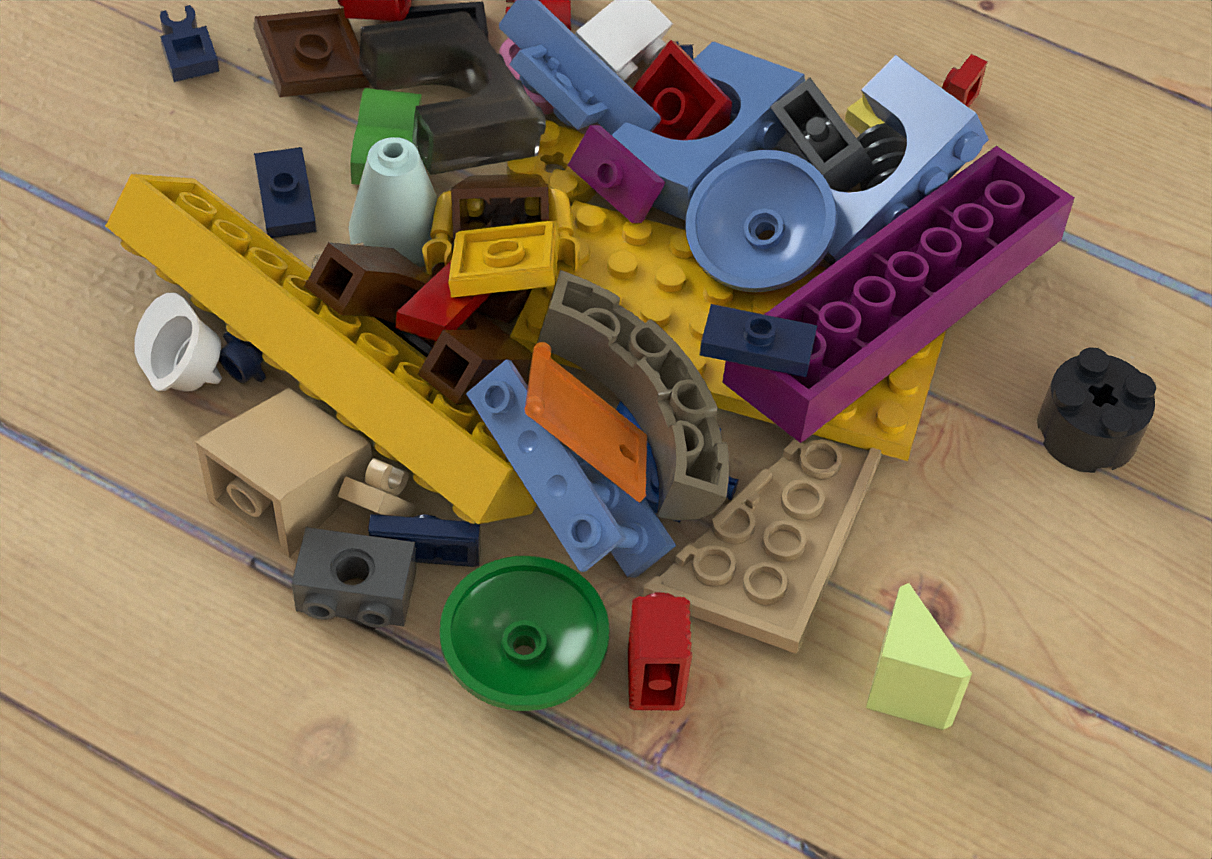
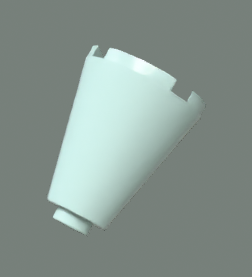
[349,137,438,268]

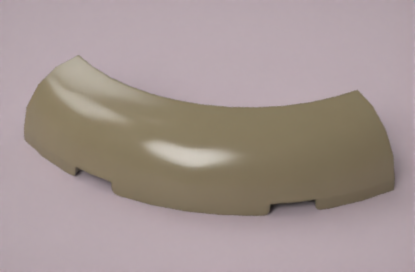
[537,270,729,521]

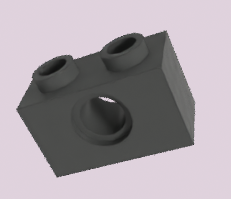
[770,78,877,192]
[291,527,417,627]

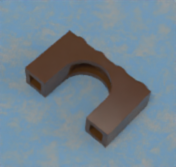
[304,242,533,405]

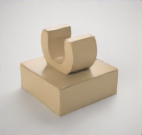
[337,458,416,517]

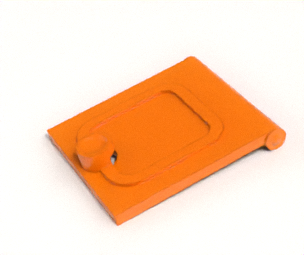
[525,342,647,503]

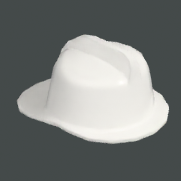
[135,293,222,392]

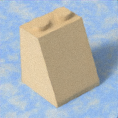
[196,388,372,558]

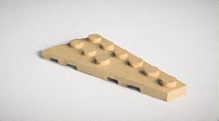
[643,435,882,654]

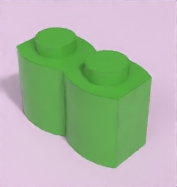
[350,88,430,185]

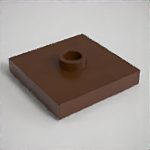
[253,8,372,98]

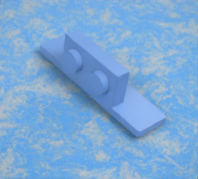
[499,0,661,135]

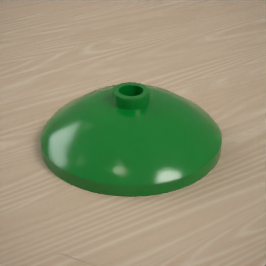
[440,556,610,711]

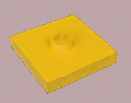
[448,220,559,298]

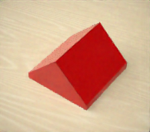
[632,40,732,140]

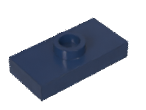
[254,147,317,238]
[699,304,817,377]
[368,514,481,567]

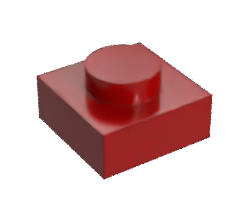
[942,54,988,108]

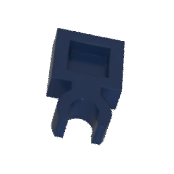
[160,5,220,82]

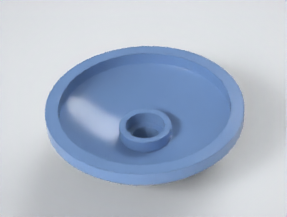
[685,150,837,292]

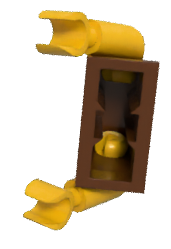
[422,174,580,275]

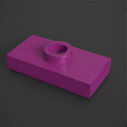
[567,125,666,223]

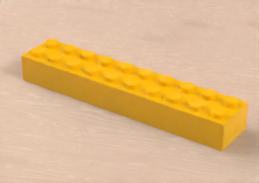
[105,174,537,524]

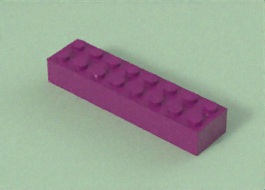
[722,146,1075,443]

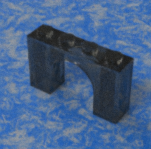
[359,11,546,175]

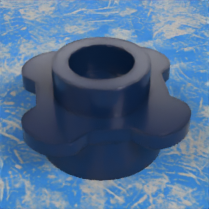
[218,331,266,384]

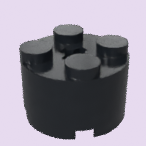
[1037,347,1156,473]

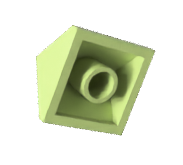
[866,583,972,730]

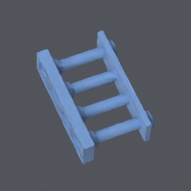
[466,359,676,578]

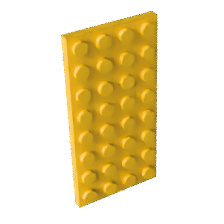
[510,200,947,461]

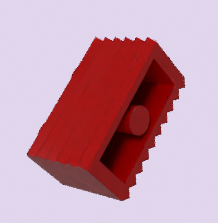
[628,592,692,711]

